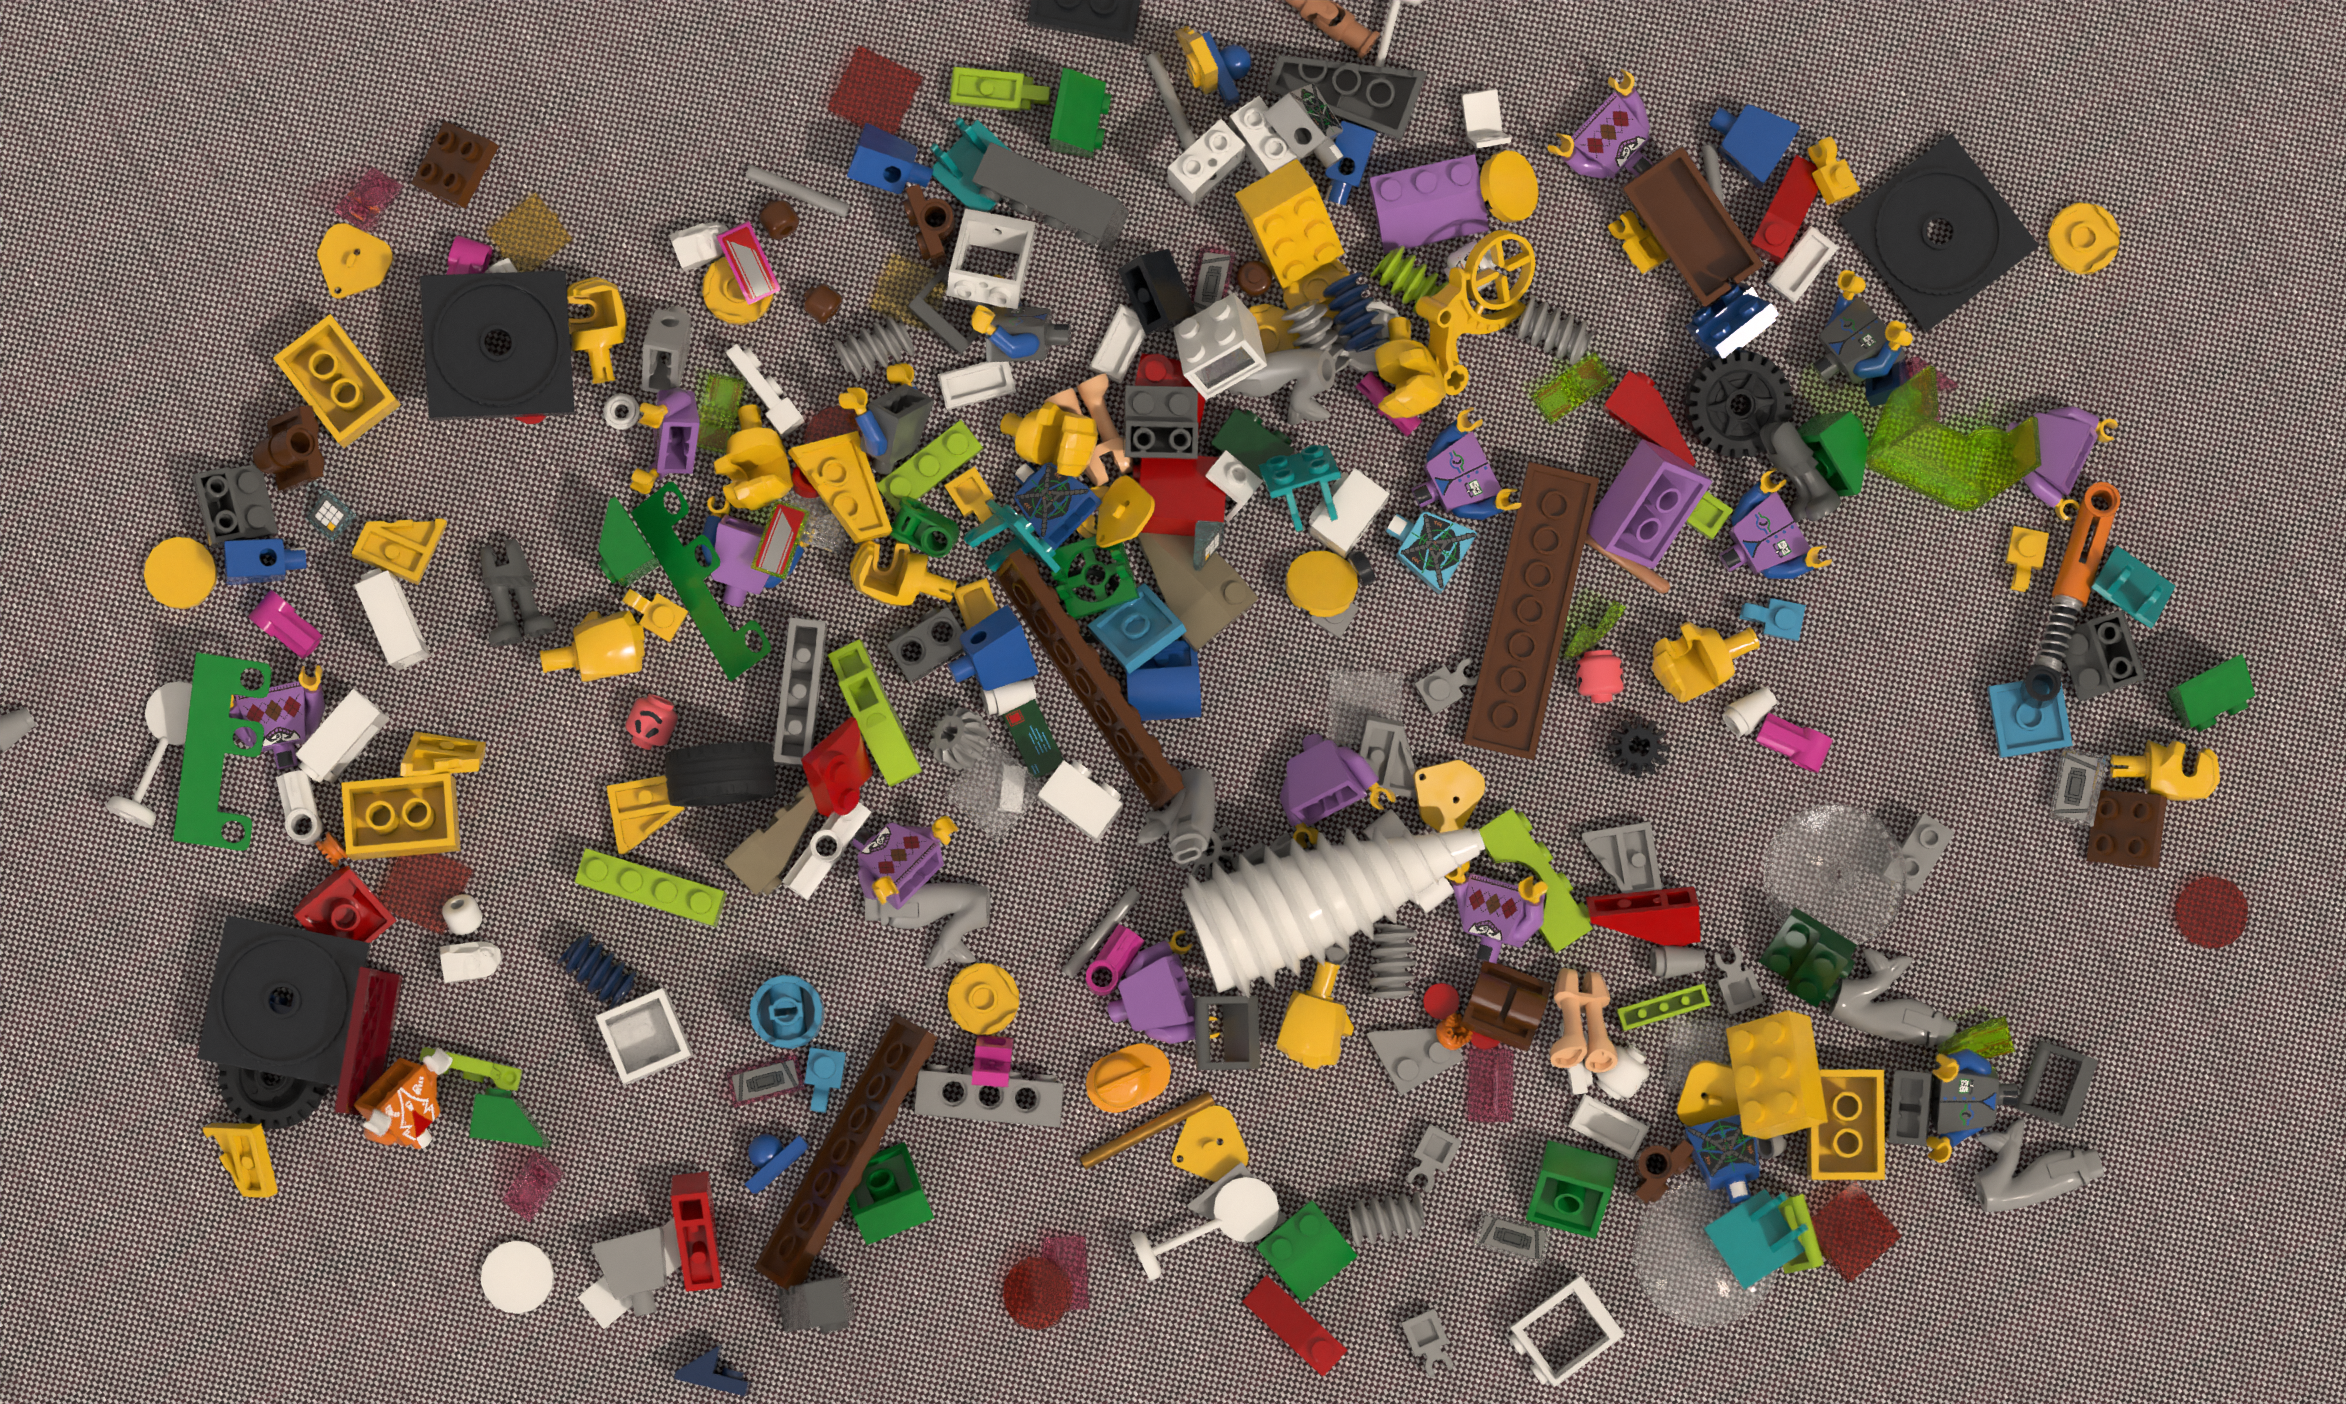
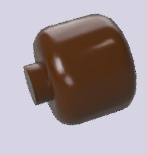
[759,200,800,240]
[1237,260,1273,298]
[803,283,843,324]

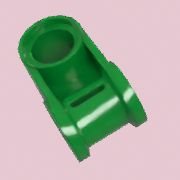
[889,497,960,558]

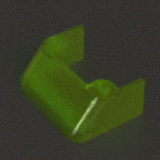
[1866,365,2042,511]

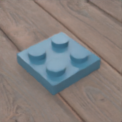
[1087,583,1187,674]
[1987,680,2073,758]

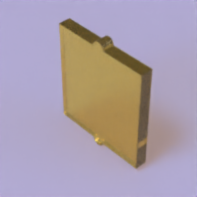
[486,193,573,272]
[870,254,947,332]

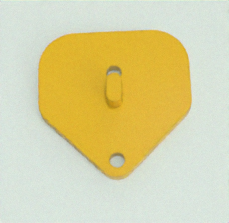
[317,223,393,299]
[1096,476,1155,548]
[1413,759,1485,833]
[1677,1060,1740,1127]
[1172,1106,1248,1182]

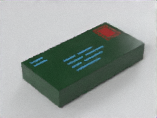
[1002,699,1064,780]

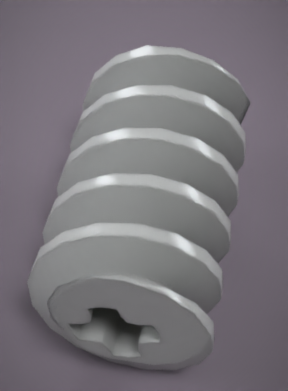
[1517,295,1597,366]
[1281,299,1350,373]
[833,314,915,379]
[1368,924,1417,999]
[1347,1191,1425,1247]

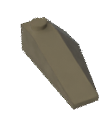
[1136,533,1259,652]
[723,784,818,897]

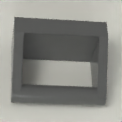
[907,266,994,356]
[1194,996,1260,1070]
[2015,1040,2099,1129]

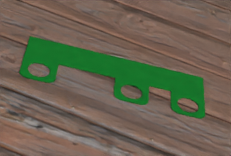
[630,481,771,682]
[173,652,272,851]

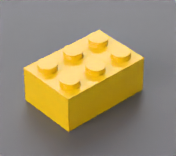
[1234,159,1344,289]
[273,314,401,448]
[341,773,461,860]
[1726,1010,1828,1140]
[1807,1070,1885,1180]

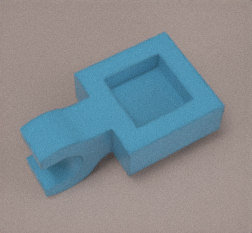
[1739,598,1806,642]
[804,1047,846,1113]

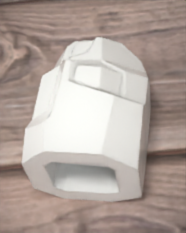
[669,222,728,271]
[440,941,502,983]

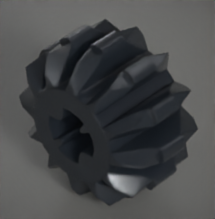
[1607,716,1669,779]

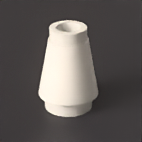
[980,678,1036,717]
[1722,686,1777,737]

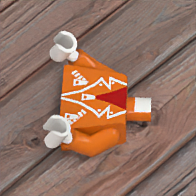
[353,1047,452,1149]

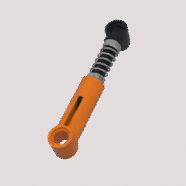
[2020,482,2121,709]

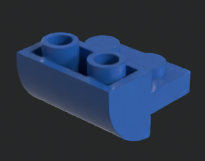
[1685,283,1779,359]
[1126,640,1201,721]

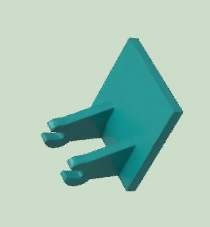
[929,117,1011,213]
[1258,444,1342,532]
[963,500,1061,573]
[2091,545,2176,629]
[1704,1189,1809,1290]

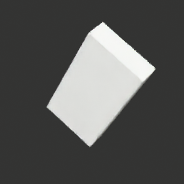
[1766,225,1839,305]
[1089,304,1146,385]
[937,362,1016,410]
[1568,1094,1649,1160]

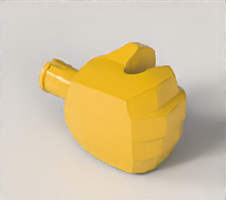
[713,404,793,511]
[850,540,957,606]
[539,610,645,682]
[1651,621,1760,703]
[2110,740,2220,801]
[1277,961,1354,1069]

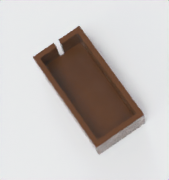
[1619,146,1764,307]

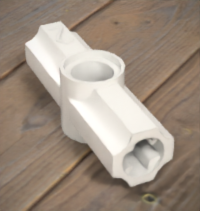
[782,802,872,901]

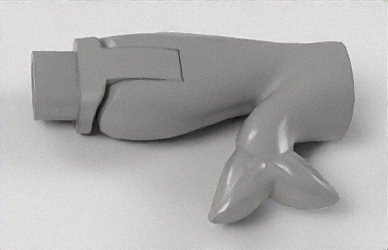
[1211,349,1336,425]
[1137,768,1215,864]
[865,882,991,968]
[1828,949,1957,1048]
[1974,1118,2104,1212]

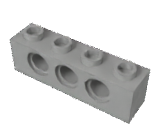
[773,617,827,768]
[914,1064,1064,1128]

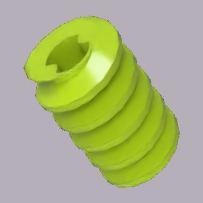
[1370,245,1449,322]

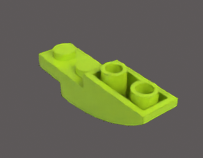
[828,639,923,787]

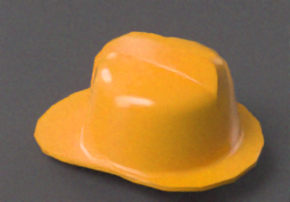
[1085,1043,1171,1113]

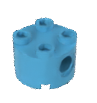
[750,975,825,1049]

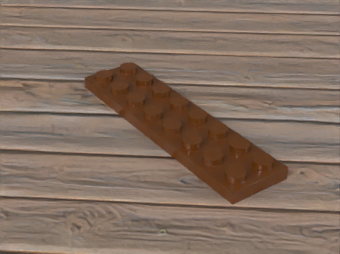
[1463,462,1599,760]
[993,548,1185,811]
[753,1014,938,1291]

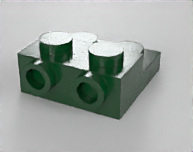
[1758,907,1857,1008]

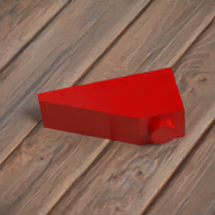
[1750,155,1819,266]
[1601,370,1696,466]
[1586,886,1701,946]
[670,1171,722,1292]
[1242,1275,1348,1377]

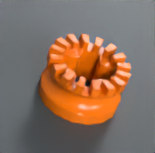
[315,832,348,868]
[1436,1013,1473,1050]

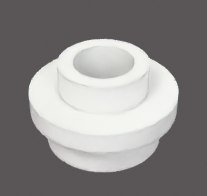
[604,393,640,430]

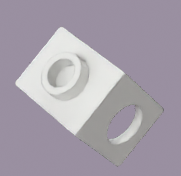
[1461,89,1511,148]
[1205,451,1263,522]

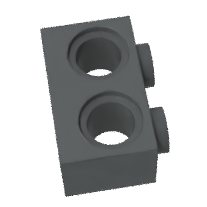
[886,606,964,685]
[1888,1070,1934,1146]

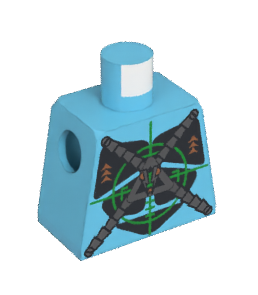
[1386,511,1477,595]

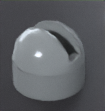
[1756,1135,1787,1159]

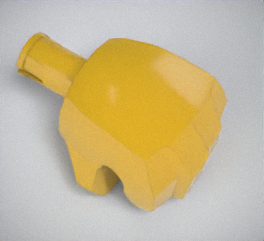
[567,277,627,384]
[1374,317,1446,418]
[1000,401,1098,477]

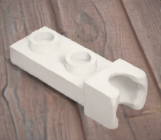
[725,344,805,438]

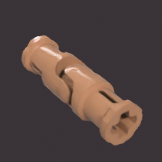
[1278,0,1380,60]

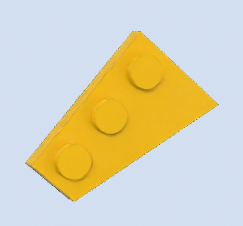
[1174,26,1218,95]
[788,431,892,544]

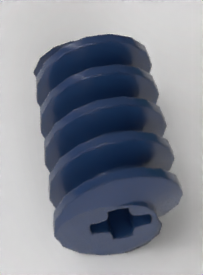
[1323,272,1389,353]
[557,932,637,1010]

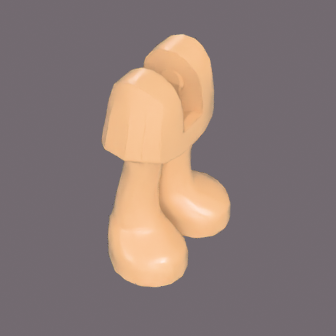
[1044,373,1134,487]
[1550,968,1618,1072]

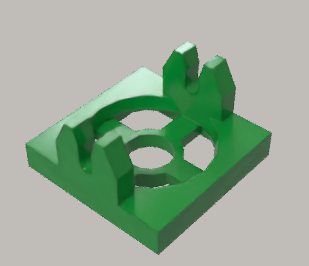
[1051,536,1140,620]

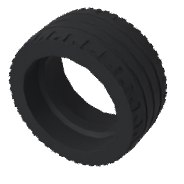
[665,742,776,807]

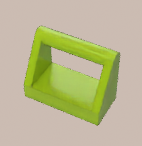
[1777,1193,1824,1274]

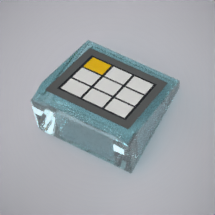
[306,490,357,542]
[1193,521,1224,571]

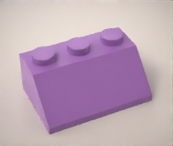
[1368,154,1489,254]
[1587,439,1713,569]

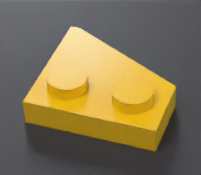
[351,518,447,585]
[400,731,486,777]
[607,775,685,855]
[203,1123,278,1198]

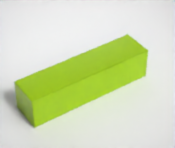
[1616,983,1711,1032]

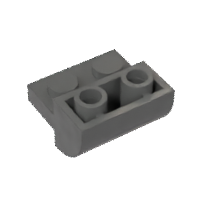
[1123,385,1198,459]
[192,464,278,548]
[2063,610,2147,701]

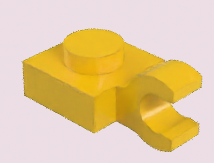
[1808,136,1861,206]
[1608,210,1668,274]
[944,466,995,524]
[2005,526,2049,593]
[622,589,689,643]

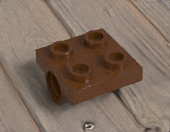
[410,121,499,210]
[902,184,956,267]
[253,406,324,492]
[2086,790,2167,869]
[1459,960,1552,1052]
[1630,1139,1695,1204]

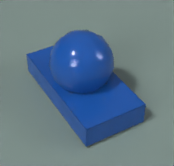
[1201,31,1252,107]
[745,1134,810,1194]

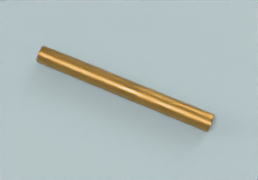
[1079,1091,1215,1170]

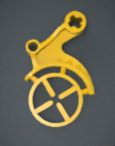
[1416,230,1535,395]

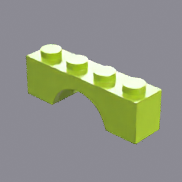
[1479,808,1593,954]
[574,848,727,928]

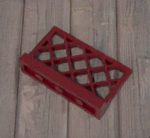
[334,967,403,1116]

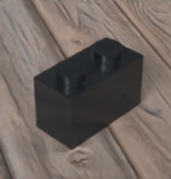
[1117,249,1197,335]

